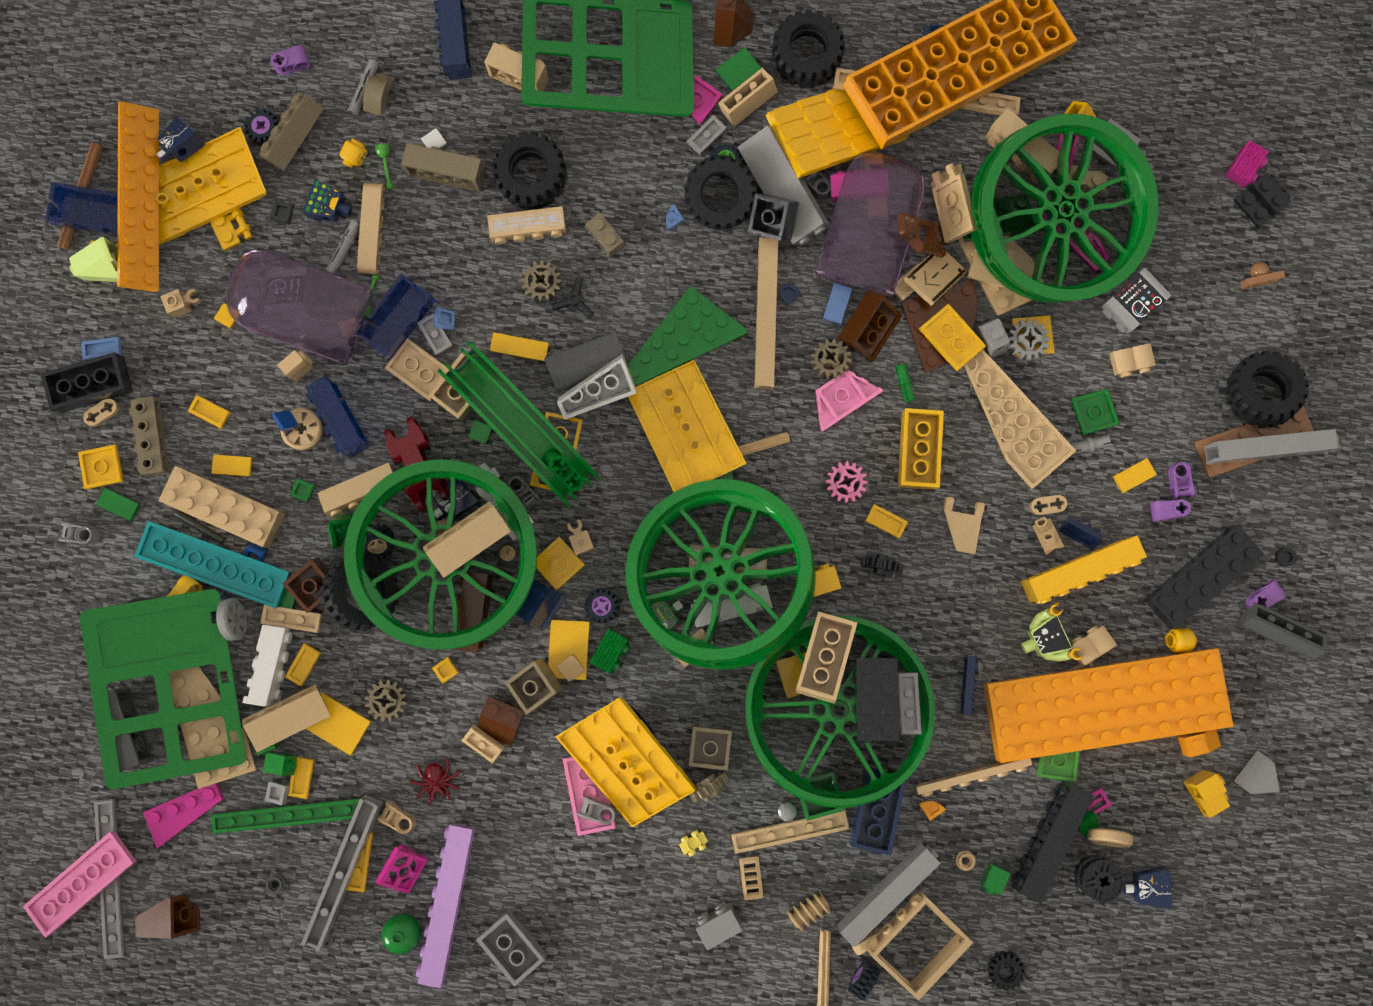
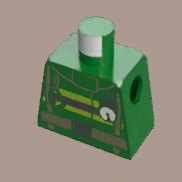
[650,599,684,643]

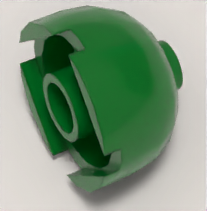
[381,913,422,954]

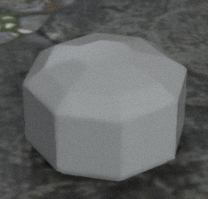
[778,802,797,822]

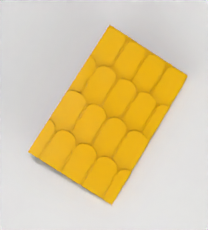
[766,89,909,178]
[156,127,266,245]
[628,360,746,492]
[555,697,697,827]

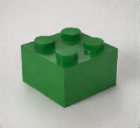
[799,769,844,821]

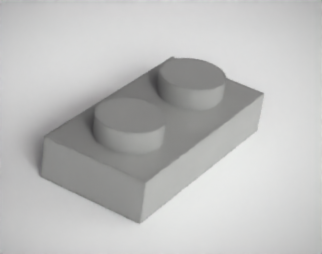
[687,115,727,156]
[417,313,453,356]

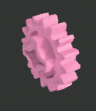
[825,461,868,503]

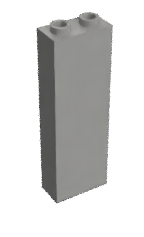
[737,125,829,246]
[1204,429,1339,465]
[837,843,941,948]

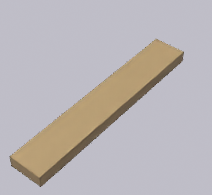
[731,809,850,854]

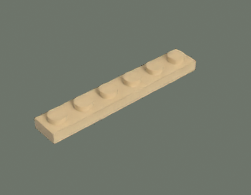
[914,758,1032,797]

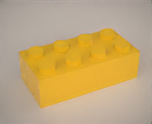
[898,408,944,490]

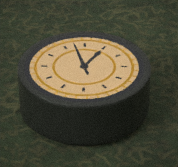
[498,544,518,563]

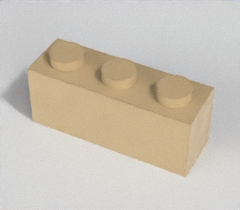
[718,68,778,127]

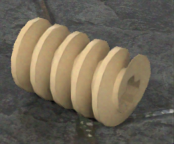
[786,890,831,931]

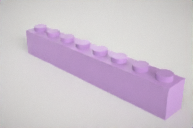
[416,823,475,988]

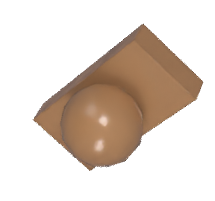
[1240,262,1285,290]

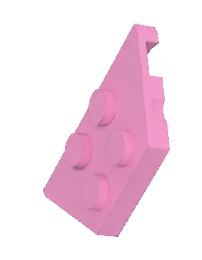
[815,371,883,432]

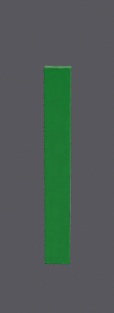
[211,798,360,834]

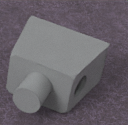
[974,318,1010,359]

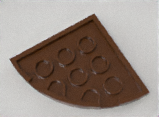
[901,279,977,374]

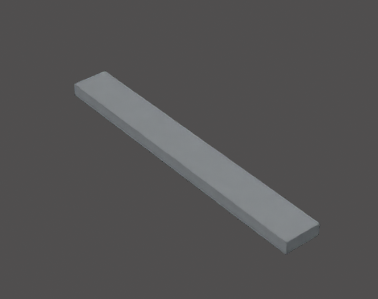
[94,798,125,959]

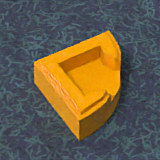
[919,800,946,821]

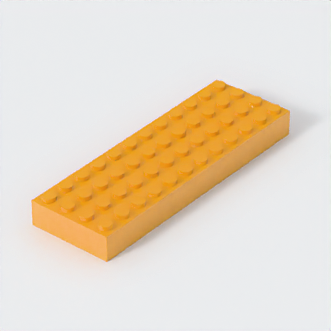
[843,0,1077,150]
[982,648,1234,763]

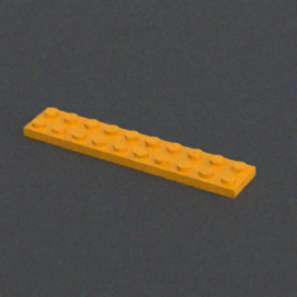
[117,101,159,292]

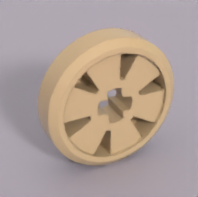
[280,408,324,450]
[1087,828,1133,848]

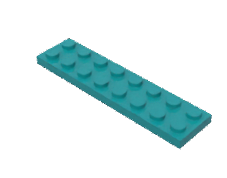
[134,521,292,609]

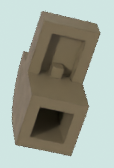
[363,73,395,116]

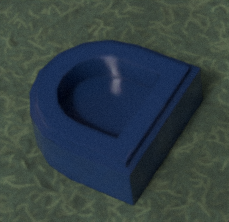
[779,283,802,307]

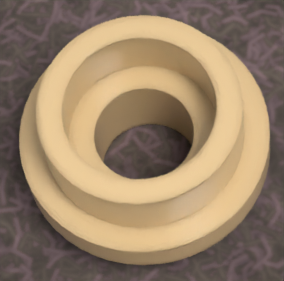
[955,851,976,871]

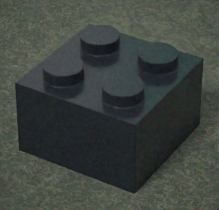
[748,193,799,241]

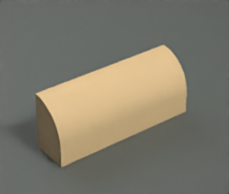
[423,501,511,578]
[242,684,331,752]

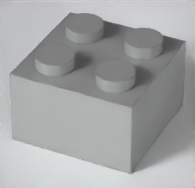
[696,902,742,950]

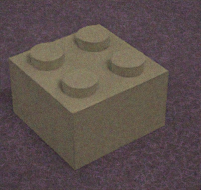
[505,658,564,715]
[689,725,732,771]

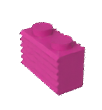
[1224,140,1269,188]

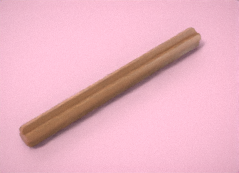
[57,142,102,250]

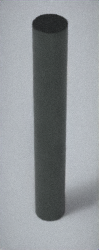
[173,509,226,545]

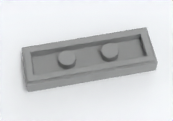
[898,673,922,735]

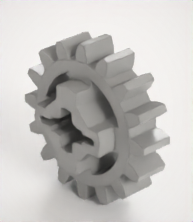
[1008,318,1050,361]

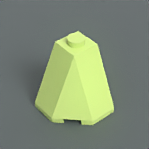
[69,237,117,282]

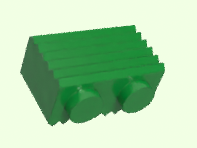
[590,629,630,674]

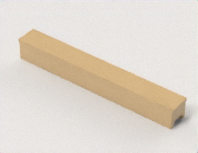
[754,237,778,390]

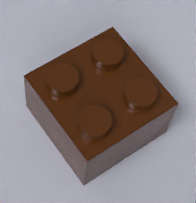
[282,557,329,613]

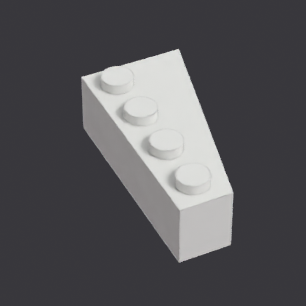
[557,354,636,420]
[691,583,772,628]
[242,625,292,707]

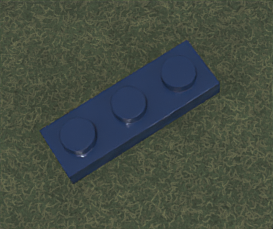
[960,655,978,715]

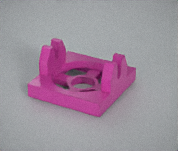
[376,844,428,894]

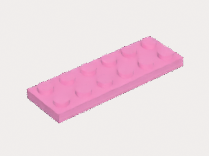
[23,831,137,938]

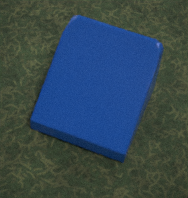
[272,410,298,433]
[244,542,269,562]

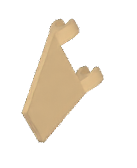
[944,497,985,554]

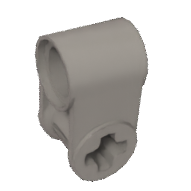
[59,522,100,545]
[577,796,617,825]

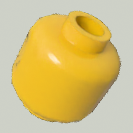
[339,138,368,168]
[1165,628,1197,653]

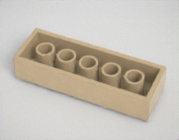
[158,466,285,548]

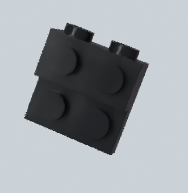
[1234,173,1292,228]

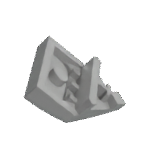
[1234,750,1280,795]

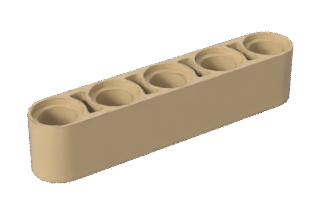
[357,183,385,274]

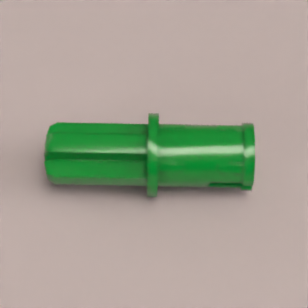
[895,364,915,403]

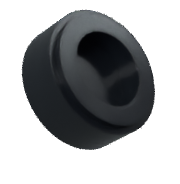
[1275,547,1296,567]

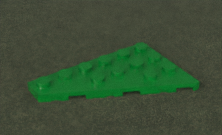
[628,286,749,387]

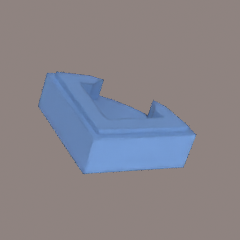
[666,204,684,231]

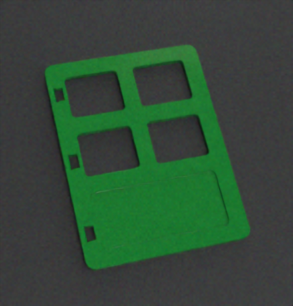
[521,0,694,117]
[80,589,246,789]

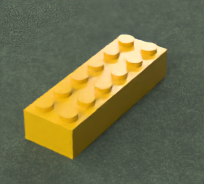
[1020,535,1147,604]

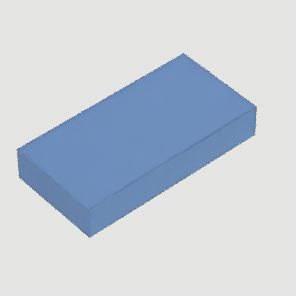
[823,283,852,325]
[81,337,122,361]

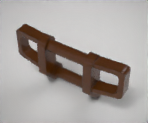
[897,212,950,258]

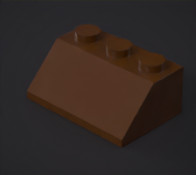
[838,291,902,363]

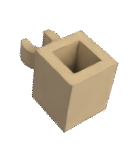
[160,289,201,318]
[567,519,595,556]

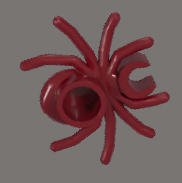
[409,758,461,804]

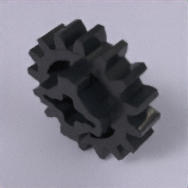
[861,554,904,577]

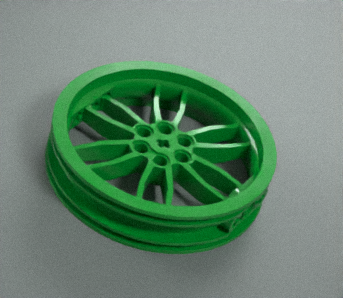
[970,114,1159,303]
[437,341,600,509]
[344,460,537,650]
[626,479,816,670]

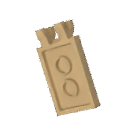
[932,163,977,243]

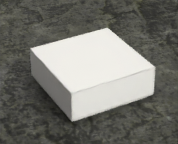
[421,128,447,149]

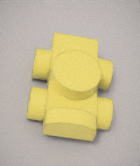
[679,830,708,857]

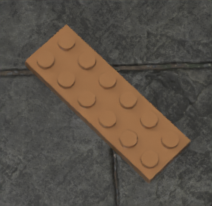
[1194,406,1313,478]

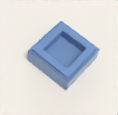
[434,307,455,331]

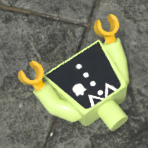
[1021,602,1084,662]

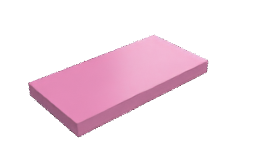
[563,756,616,836]

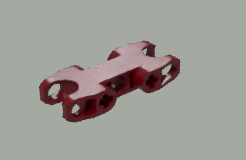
[384,416,450,513]

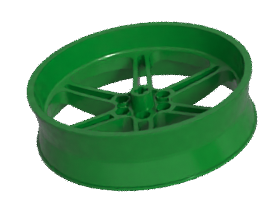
[745,615,935,808]

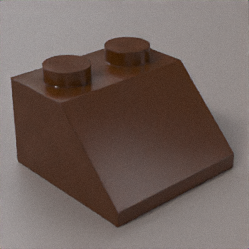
[477,695,525,746]

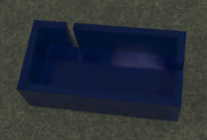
[45,182,118,236]
[355,273,436,360]
[305,376,370,458]

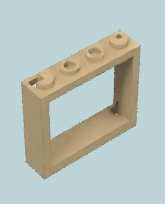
[865,890,973,1001]

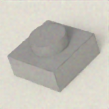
[265,780,290,805]

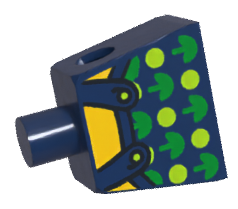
[303,179,352,222]

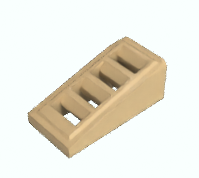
[739,856,764,900]

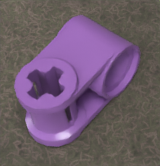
[270,45,310,75]
[1168,462,1195,500]
[1150,499,1191,522]
[1246,579,1287,608]

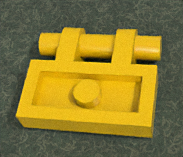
[210,209,253,251]

